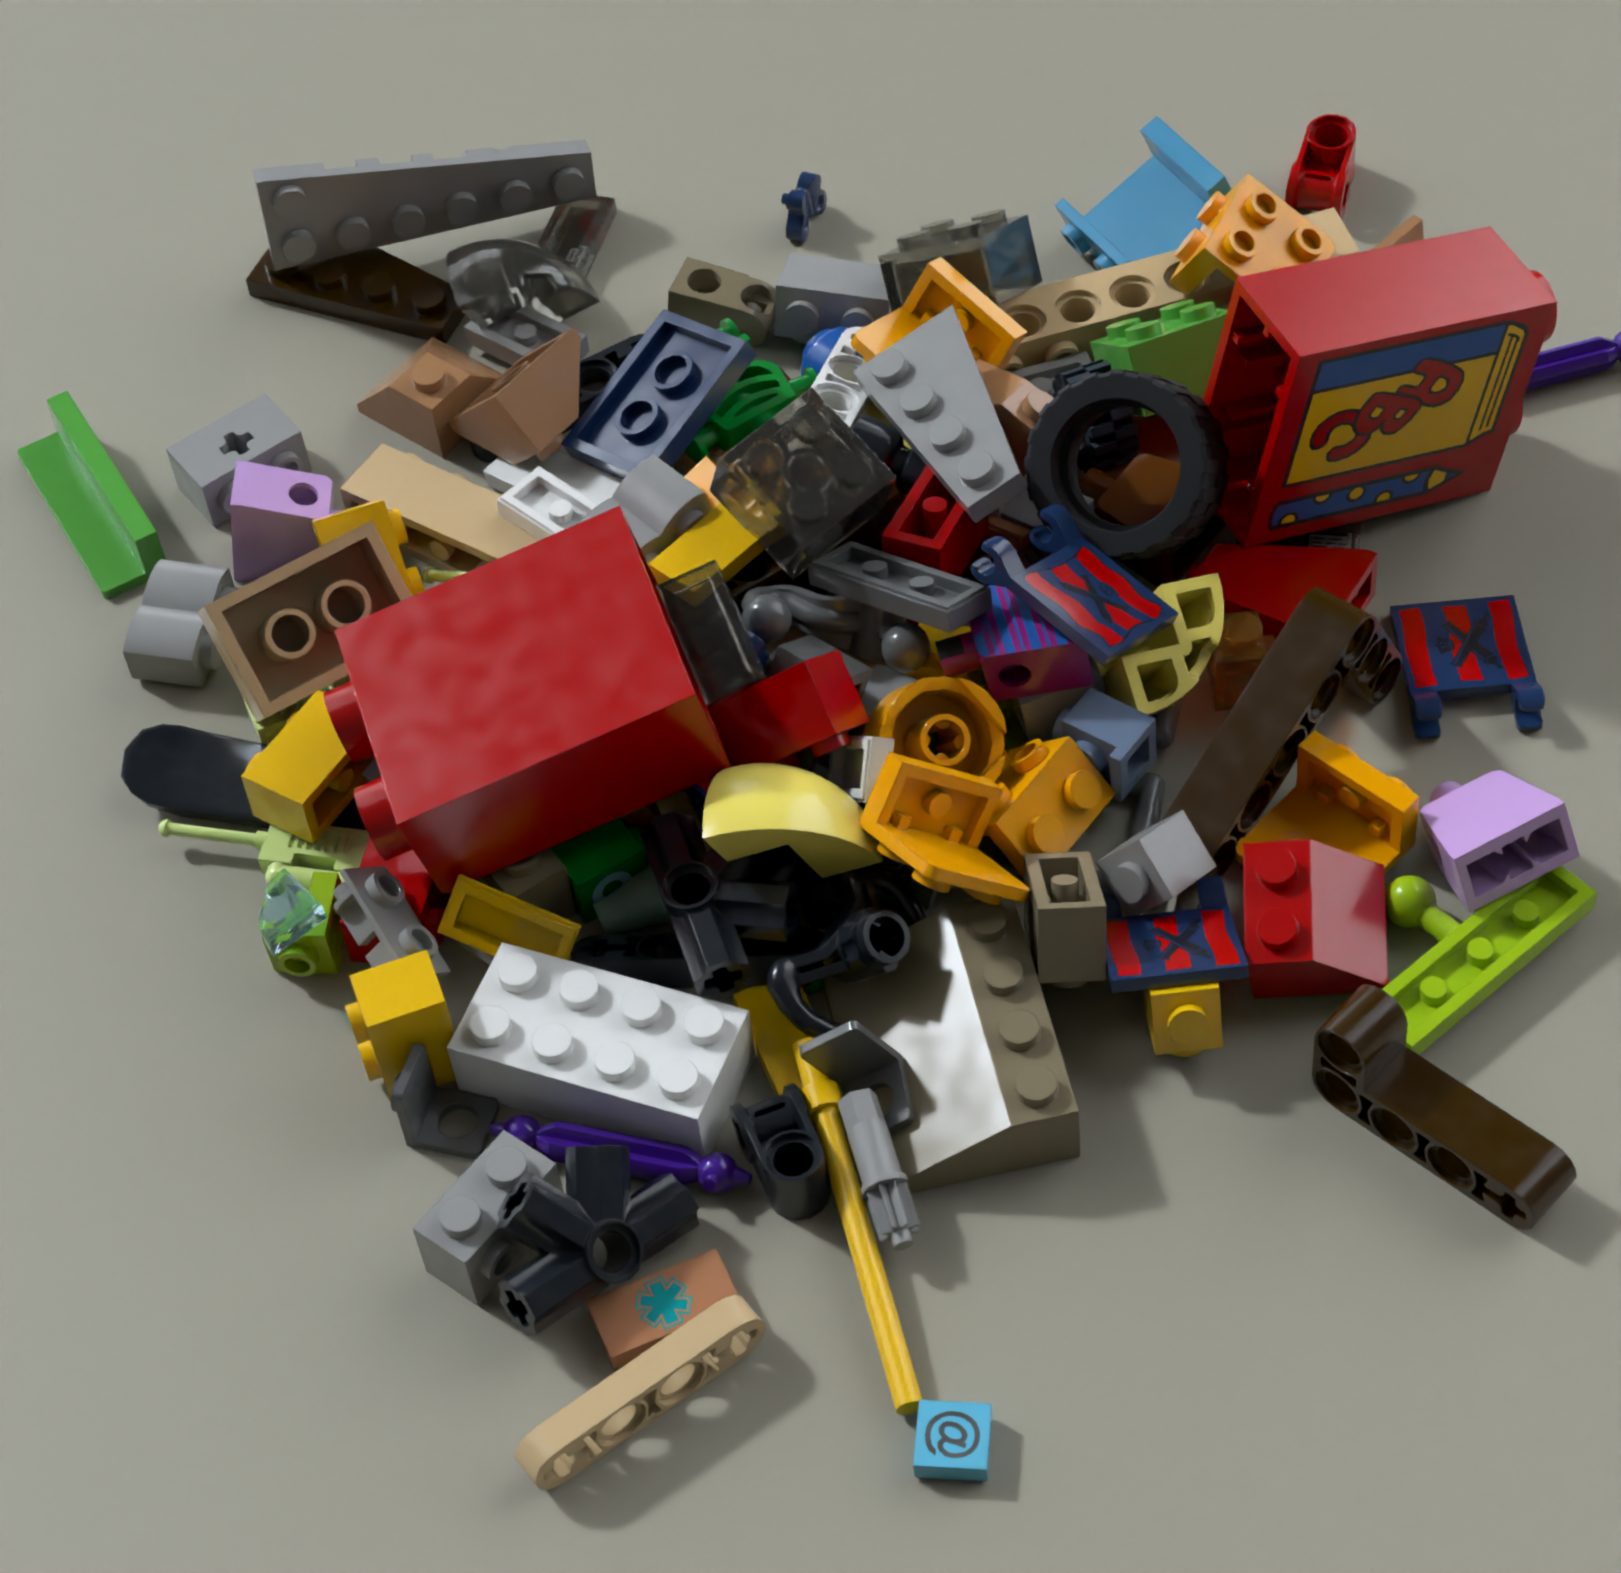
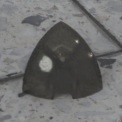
[446,238,600,329]

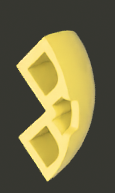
[1087,573,1224,716]
[703,763,883,878]

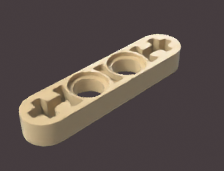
[515,1295,765,1490]

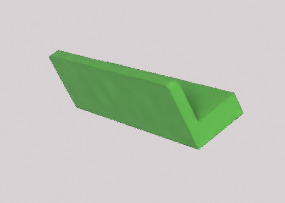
[17,391,166,599]

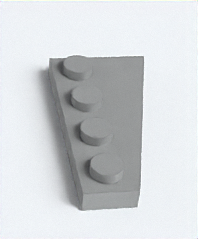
[853,305,1027,523]

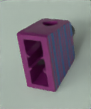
[935,585,1095,701]

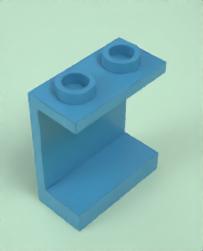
[1055,116,1231,270]

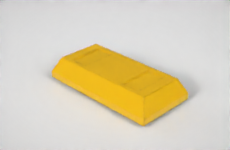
[437,874,582,960]

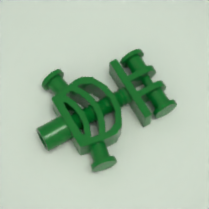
[685,318,817,463]

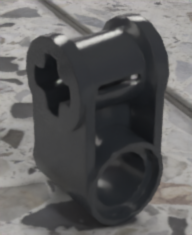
[729,1083,830,1221]

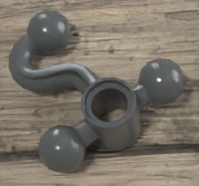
[742,585,931,673]

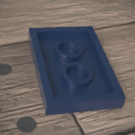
[561,309,756,479]

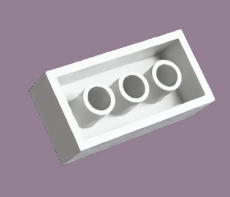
[447,942,756,1158]

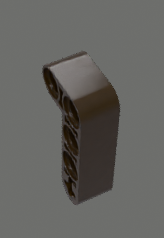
[1312,984,1577,1230]

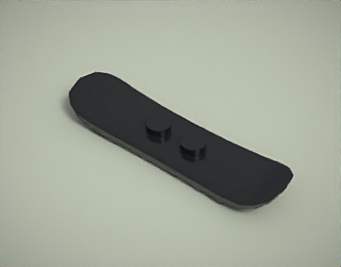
[121,724,367,831]

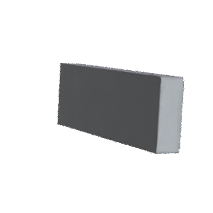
[808,541,992,633]

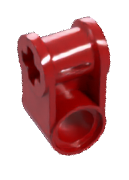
[1285,114,1356,220]

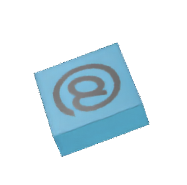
[913,1400,993,1481]

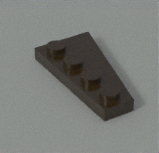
[246,247,470,344]

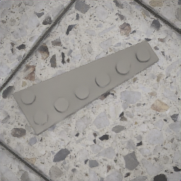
[252,140,597,271]

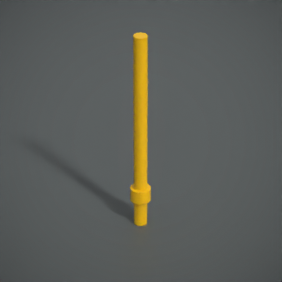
[792,1037,923,1415]

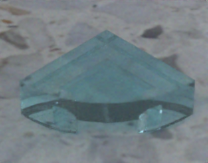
[258,868,327,957]

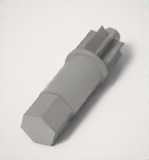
[837,1088,920,1251]

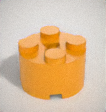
[861,676,1007,782]

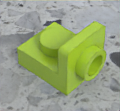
[262,872,345,977]

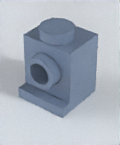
[1052,687,1157,802]

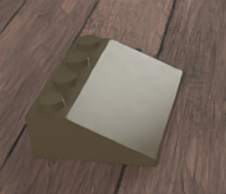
[823,898,1080,1194]

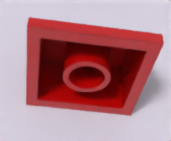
[1243,839,1389,999]

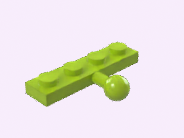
[1382,866,1597,1055]

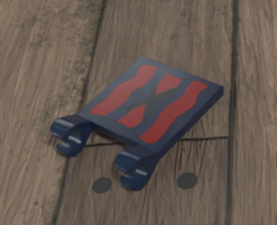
[971,504,1178,666]

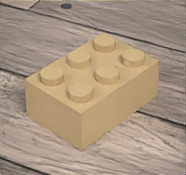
[197,520,412,722]

